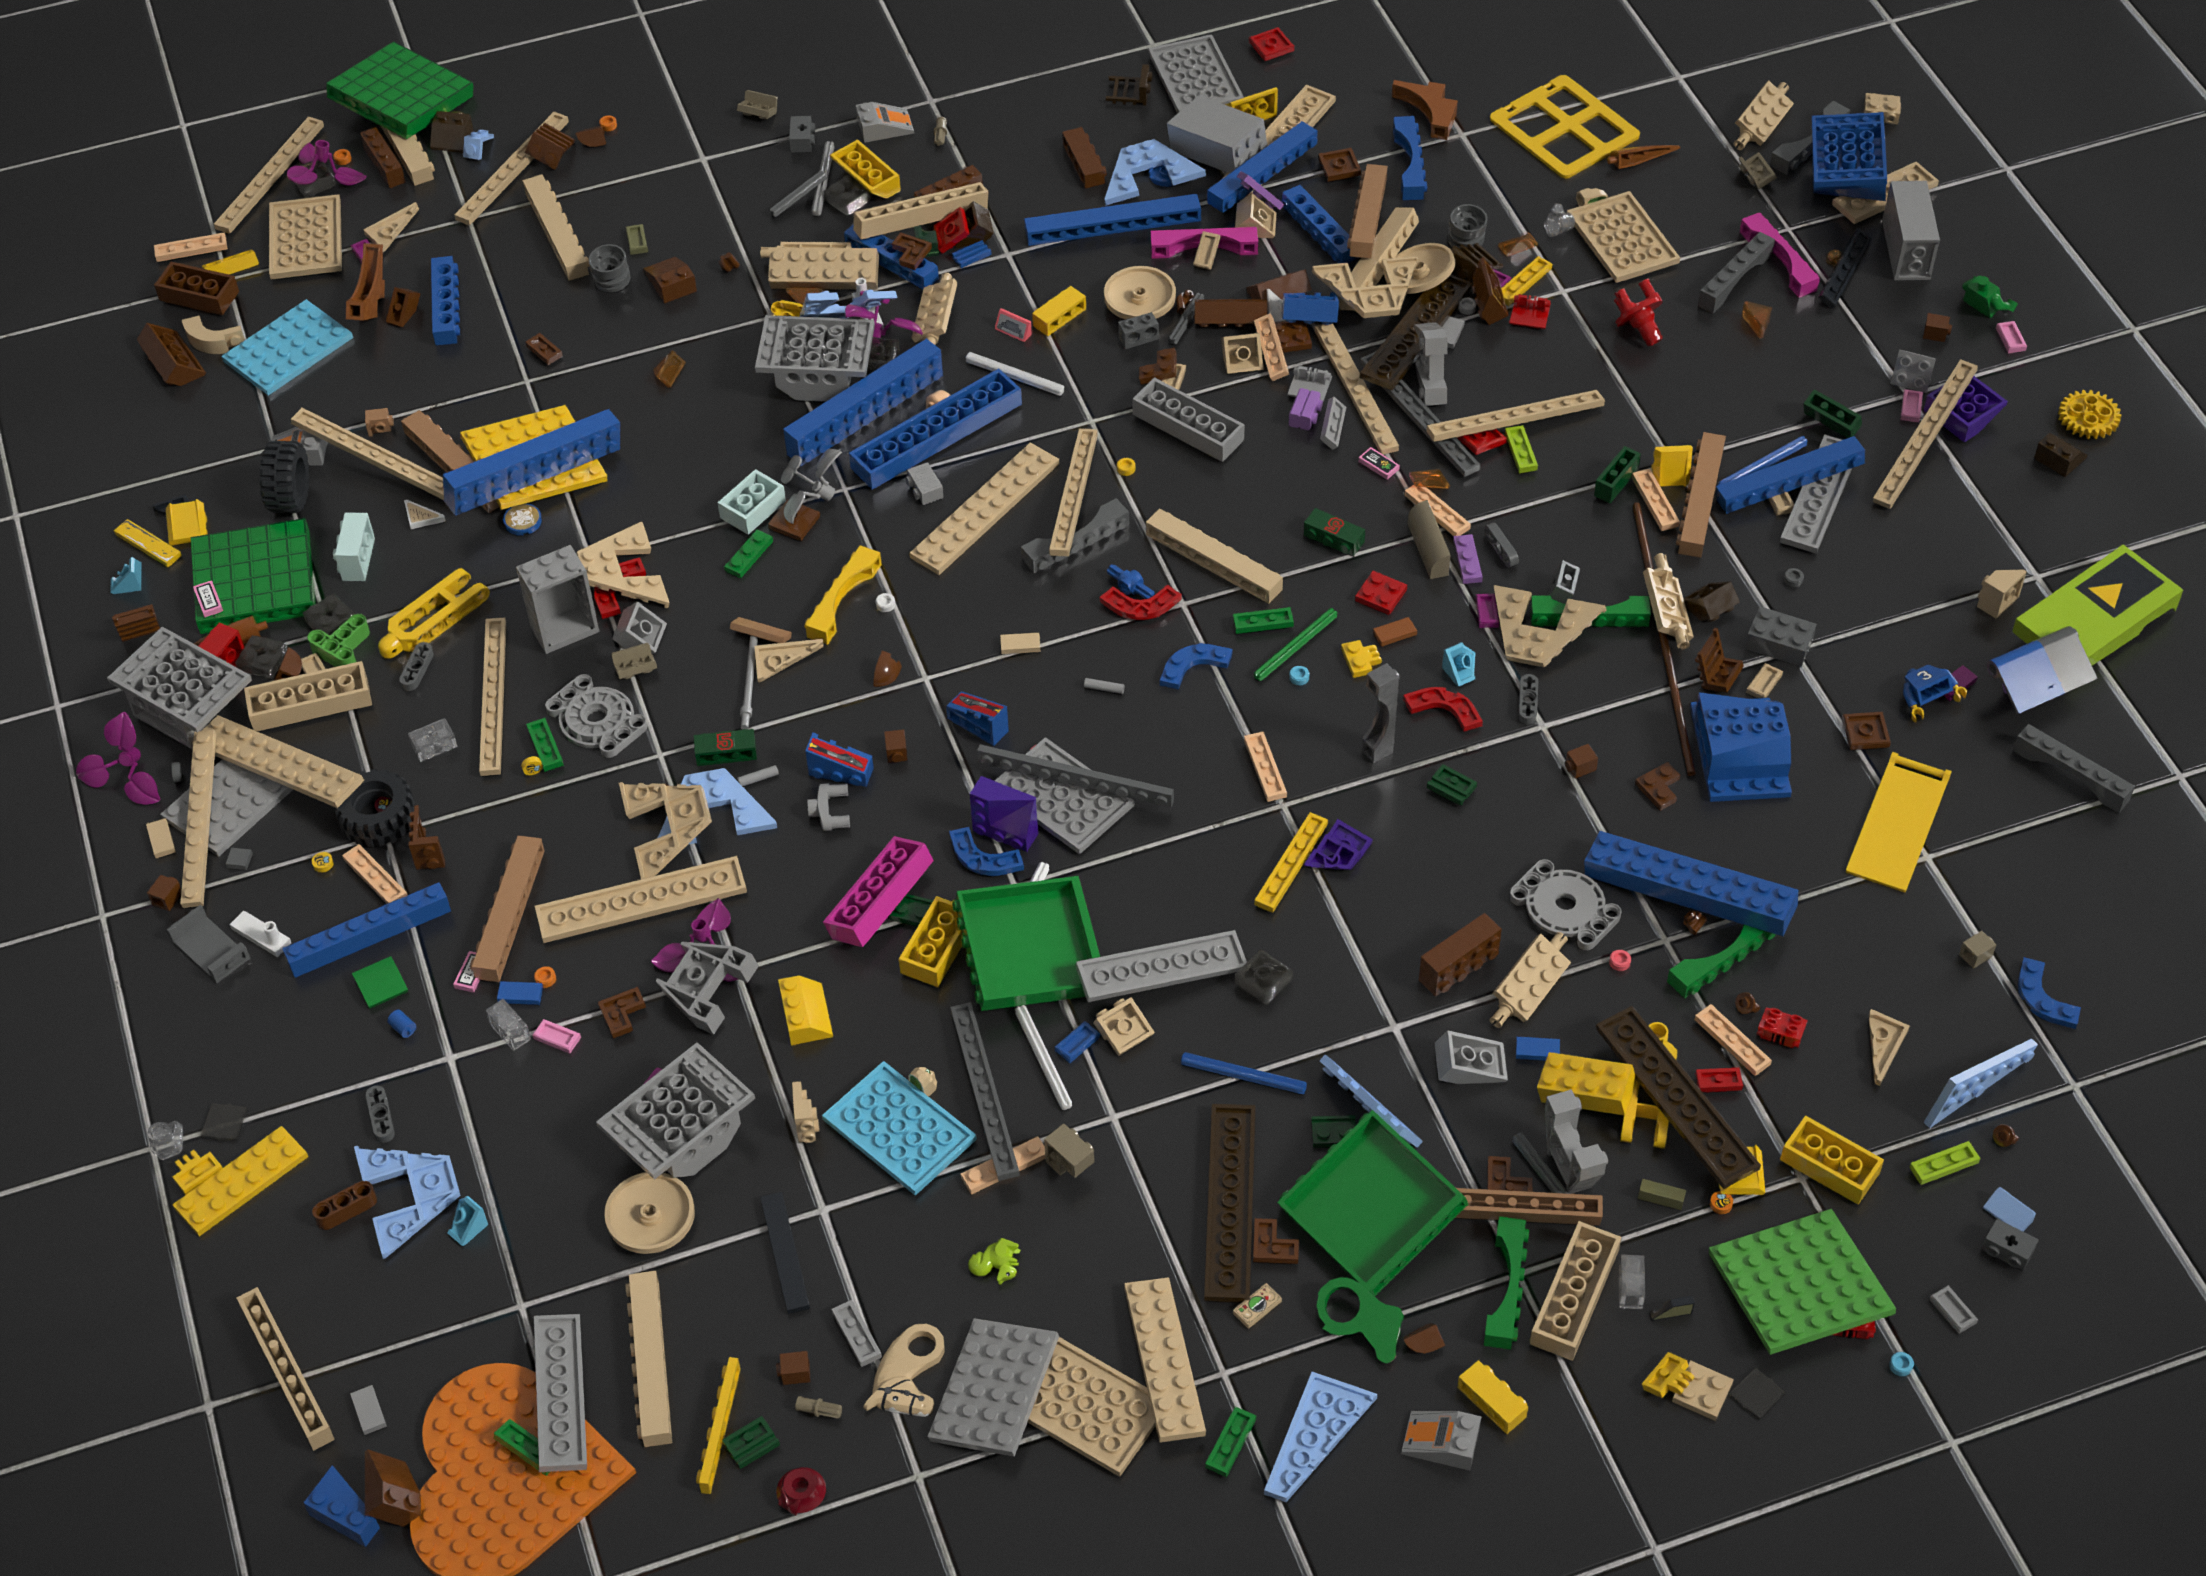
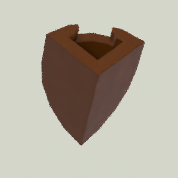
[575,125,606,147]
[274,647,302,681]
[874,651,902,687]
[1403,1323,1445,1353]

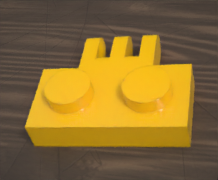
[1341,640,1382,678]
[172,1149,222,1195]
[1642,1352,1695,1398]

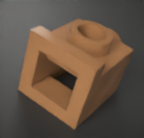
[365,408,394,437]

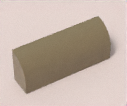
[1408,500,1451,579]

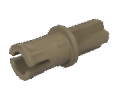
[934,117,947,146]
[795,1396,842,1419]

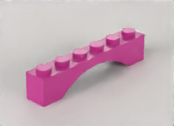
[1740,212,1820,298]
[1151,227,1258,259]

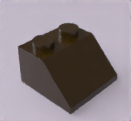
[430,111,473,153]
[955,201,994,248]
[2034,433,2088,477]
[1683,581,1740,622]

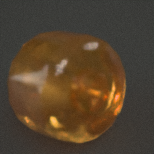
[1826,250,1842,266]

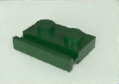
[1427,764,1477,806]
[889,894,934,927]
[1311,1115,1356,1148]
[722,1416,780,1469]

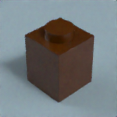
[1923,313,1952,342]
[884,729,908,763]
[1565,744,1598,779]
[147,875,182,911]
[776,1351,811,1385]

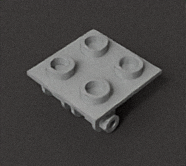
[1890,349,1936,393]
[1287,365,1332,401]

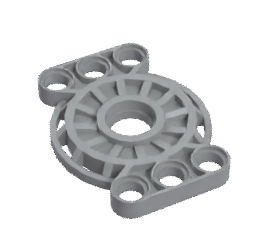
[545,674,648,758]
[1510,859,1621,951]

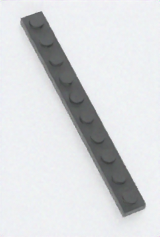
[1360,351,1480,477]
[977,744,1174,808]
[950,1002,1020,1181]

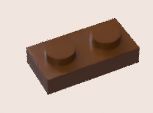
[525,333,563,365]

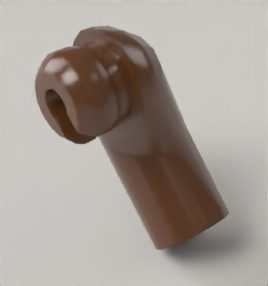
[1176,290,1194,314]

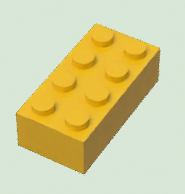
[899,896,963,987]
[1537,1052,1636,1115]
[1780,1115,1884,1205]

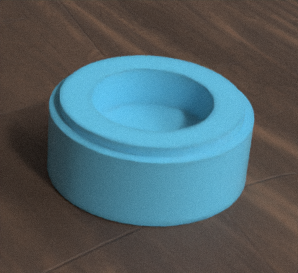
[1289,666,1309,685]
[1889,1352,1914,1376]

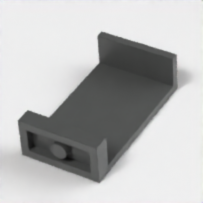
[167,905,251,983]

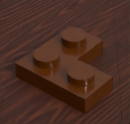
[892,232,932,270]
[1139,348,1177,384]
[1635,762,1680,811]
[598,987,646,1038]
[1487,1156,1532,1192]
[1253,1218,1299,1264]

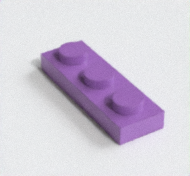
[1237,171,1284,210]
[1453,534,1483,584]

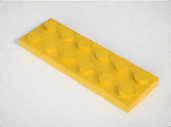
[172,1126,308,1237]

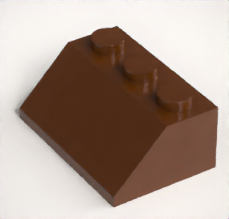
[1472,257,1509,325]
[1246,269,1312,300]

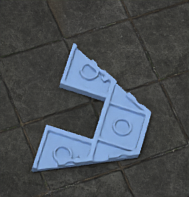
[1105,139,1206,205]
[799,290,897,319]
[658,768,777,844]
[354,1146,461,1259]

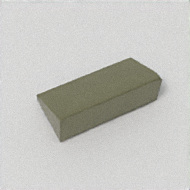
[1638,1179,1686,1210]

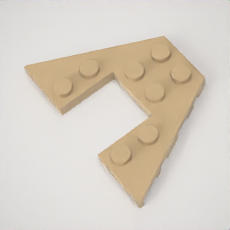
[1312,256,1417,318]
[577,522,669,608]
[1494,585,1606,667]
[619,782,712,879]

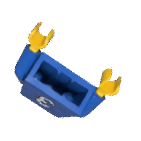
[1903,665,1967,722]

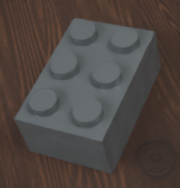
[1745,606,1817,667]

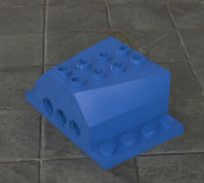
[1812,112,1887,201]
[1690,692,1792,802]

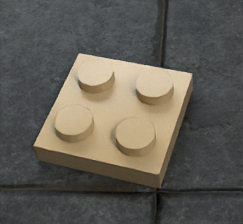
[1672,1360,1734,1421]

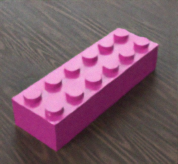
[823,836,934,947]

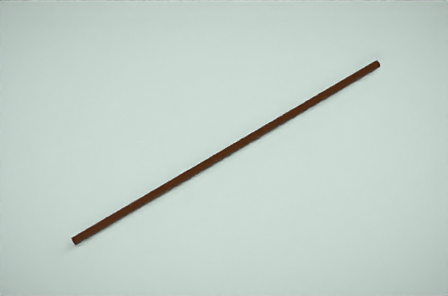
[1632,503,1696,776]

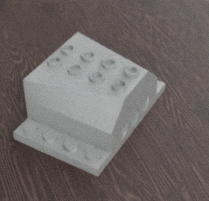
[755,315,875,401]
[107,627,252,749]
[596,1043,755,1180]

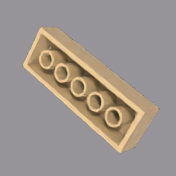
[769,247,879,290]
[244,661,372,731]
[1530,1221,1622,1361]

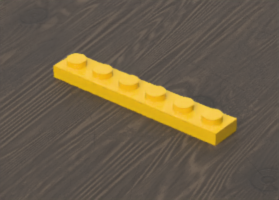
[1254,812,1328,913]
[696,1357,741,1494]

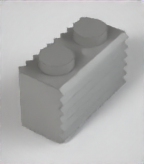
[905,462,943,505]

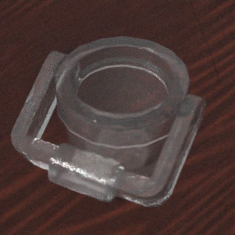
[1544,203,1575,237]
[147,1121,183,1160]

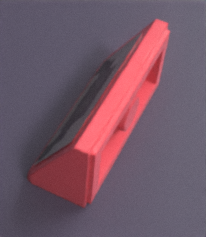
[995,308,1032,342]

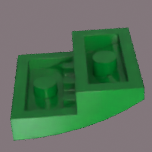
[352,956,408,1009]

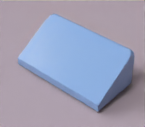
[1983,1187,2036,1232]

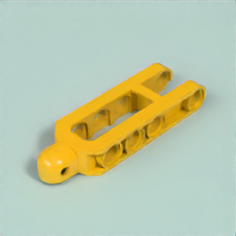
[378,568,490,658]
[1620,1022,1677,1149]

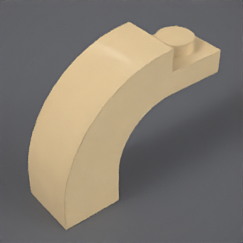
[182,316,245,354]

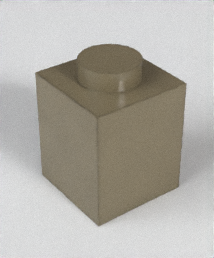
[1959,931,1996,969]

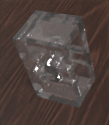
[408,718,457,762]
[486,999,531,1051]
[1619,1254,1645,1309]

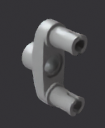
[807,783,850,831]

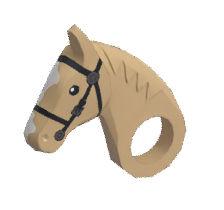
[863,1324,945,1417]

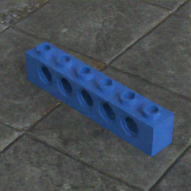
[1281,185,1359,264]
[844,224,939,289]
[431,256,460,345]

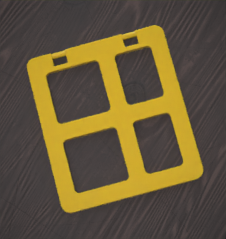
[1490,75,1640,179]

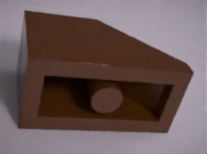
[386,287,420,327]

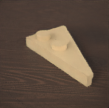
[363,202,419,252]
[754,639,824,682]
[1868,1009,1910,1086]

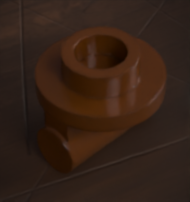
[719,252,740,272]
[1683,910,1707,935]
[1735,992,1761,1014]
[1993,1124,2019,1147]

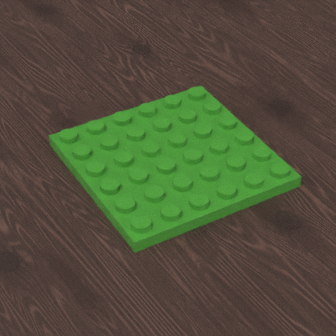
[1709,1209,1896,1355]

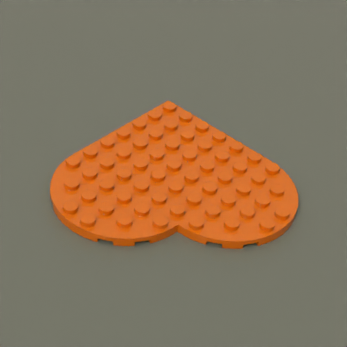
[410,1363,636,1576]

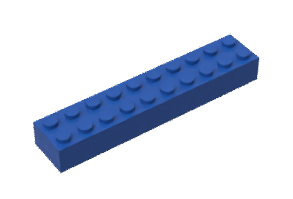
[783,338,943,466]
[849,369,1022,490]
[443,409,620,516]
[1584,831,1798,936]

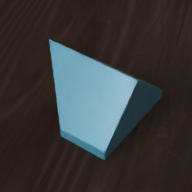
[110,557,142,594]
[1442,642,1475,687]
[447,1196,488,1246]

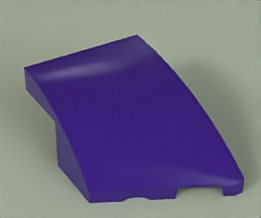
[1304,819,1373,870]

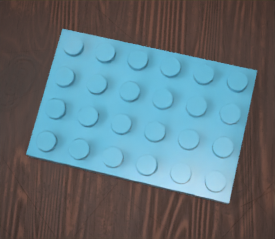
[221,299,353,396]
[822,1061,977,1195]

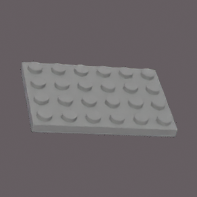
[1148,34,1244,114]
[995,737,1135,854]
[160,759,294,857]
[928,1318,1059,1457]

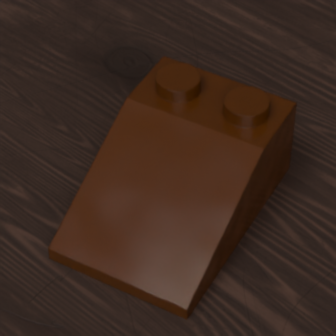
[643,257,697,303]
[365,1449,421,1527]

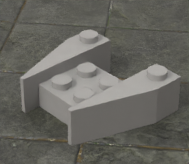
[1414,323,1448,406]
[656,942,759,1035]
[1545,1089,1608,1194]

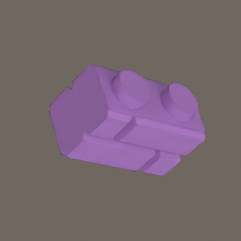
[1289,388,1323,431]

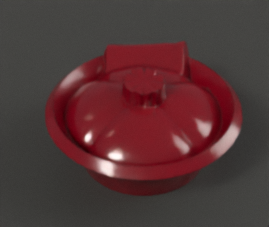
[776,1467,826,1516]

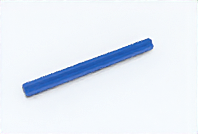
[1718,436,1808,485]
[1181,1052,1307,1094]

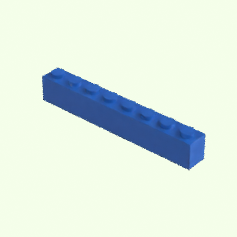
[1207,121,1318,213]
[1716,436,1865,514]
[282,882,451,978]

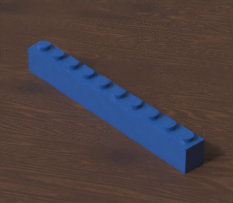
[1024,194,1201,246]

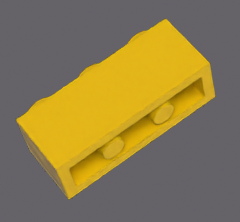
[1032,286,1086,336]
[1457,1360,1528,1434]

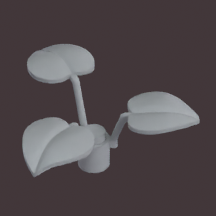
[781,449,842,524]

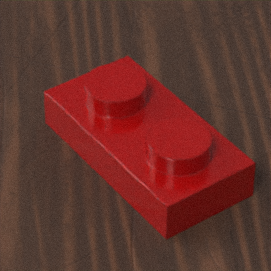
[1695,1067,1743,1092]

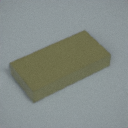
[626,224,648,255]

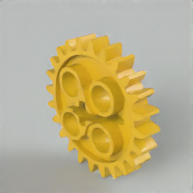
[2058,390,2121,439]

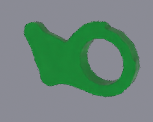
[1317,1277,1404,1363]

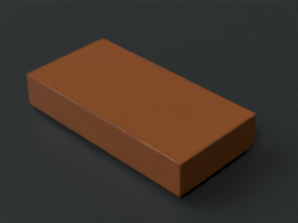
[1373,617,1417,647]

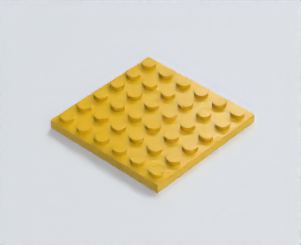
[460,405,607,510]

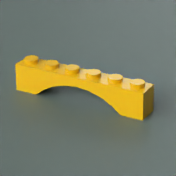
[805,545,882,645]

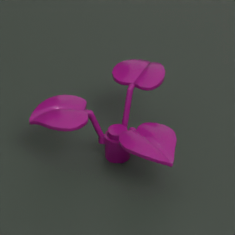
[287,140,366,185]
[845,291,923,344]
[76,712,161,805]
[651,898,738,981]

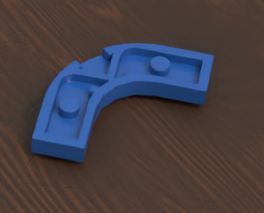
[1160,643,1233,690]
[949,827,1024,876]
[2018,957,2081,1029]

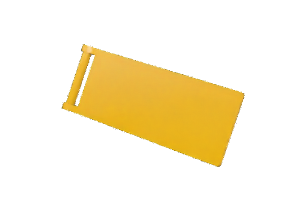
[1846,752,1952,892]

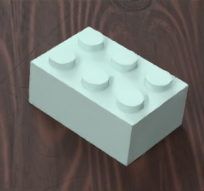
[718,469,786,535]
[333,513,375,581]

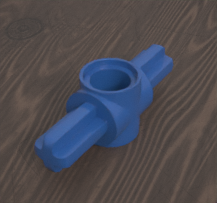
[1107,564,1155,599]

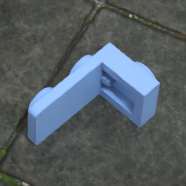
[463,130,494,160]

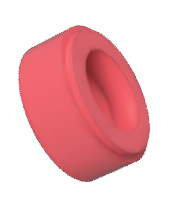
[1609,950,1631,971]

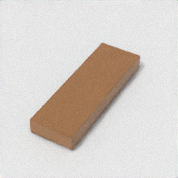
[730,617,792,643]

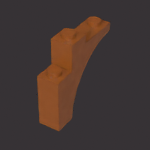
[1392,80,1458,140]
[346,243,385,321]

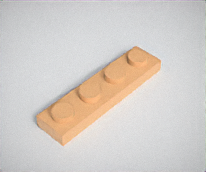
[154,232,228,262]
[1254,313,1289,381]
[1632,469,1680,531]
[1404,482,1471,536]
[1244,732,1287,802]
[342,844,408,904]
[1694,1004,1772,1076]
[961,1136,1045,1195]

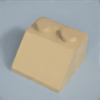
[1235,193,1277,238]
[1221,333,1263,374]
[1977,570,2027,619]

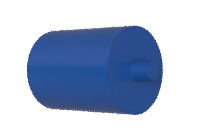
[387,1010,416,1038]

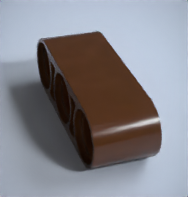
[312,1181,377,1230]

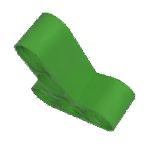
[307,614,370,667]

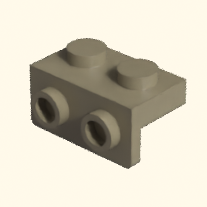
[737,90,778,119]
[1739,152,1777,189]
[611,643,657,679]

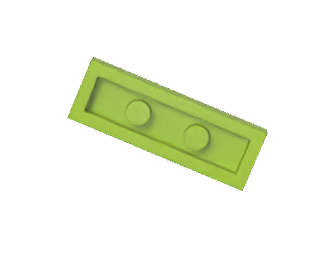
[1505,425,1538,473]
[1909,1141,1980,1185]

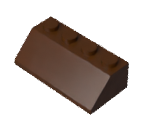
[137,323,206,386]

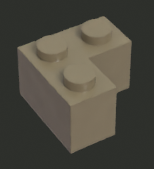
[1044,1123,1094,1178]

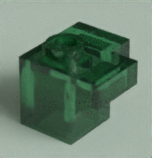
[913,226,939,257]

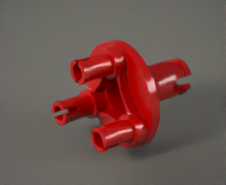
[1614,278,1663,346]

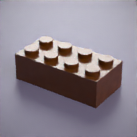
[154,261,239,315]
[1419,913,1502,997]

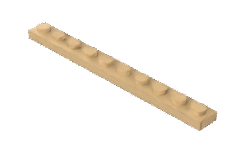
[455,112,569,225]
[214,117,324,234]
[1315,323,1399,455]
[1873,359,1978,509]
[1427,390,1605,442]
[291,408,444,500]
[1049,429,1098,556]
[479,618,506,776]
[181,729,216,908]

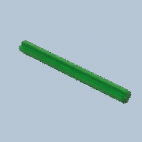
[1254,608,1337,681]

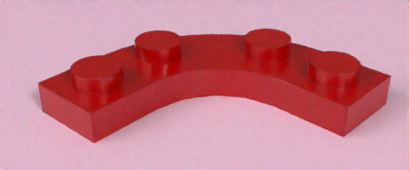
[594,557,646,619]
[1100,585,1182,620]
[1403,687,1483,732]

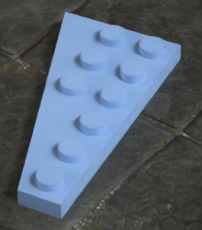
[1924,1039,2038,1128]
[1320,1055,1423,1147]
[1264,1372,1377,1502]

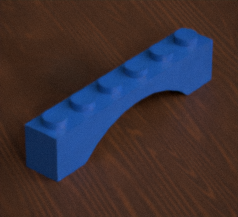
[1393,116,1427,200]

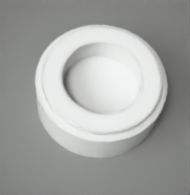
[876,593,895,612]

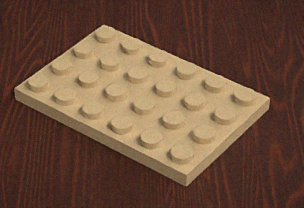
[1567,191,1680,283]
[269,195,342,279]
[1028,1337,1156,1477]

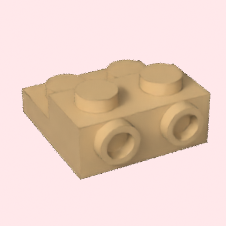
[1864,93,1901,124]
[1093,997,1155,1056]
[792,1081,819,1143]

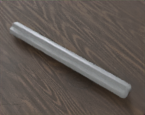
[811,141,834,216]

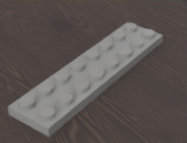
[1780,435,1852,554]
[1075,930,1248,1002]
[534,1314,587,1472]

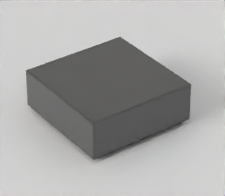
[226,848,253,870]

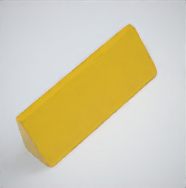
[202,249,259,275]

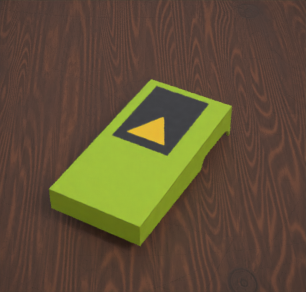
[2012,544,2183,665]

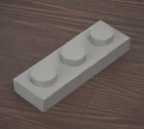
[1320,397,1346,450]
[831,1300,882,1367]

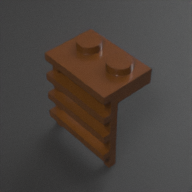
[524,123,576,169]
[112,604,160,642]
[1695,628,1744,693]
[409,805,445,870]

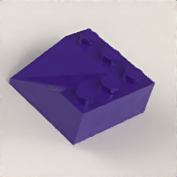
[1923,376,2008,442]
[970,776,1038,852]

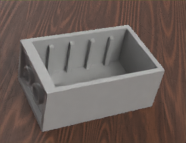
[1167,95,1267,173]
[1882,181,1940,280]
[516,545,599,654]

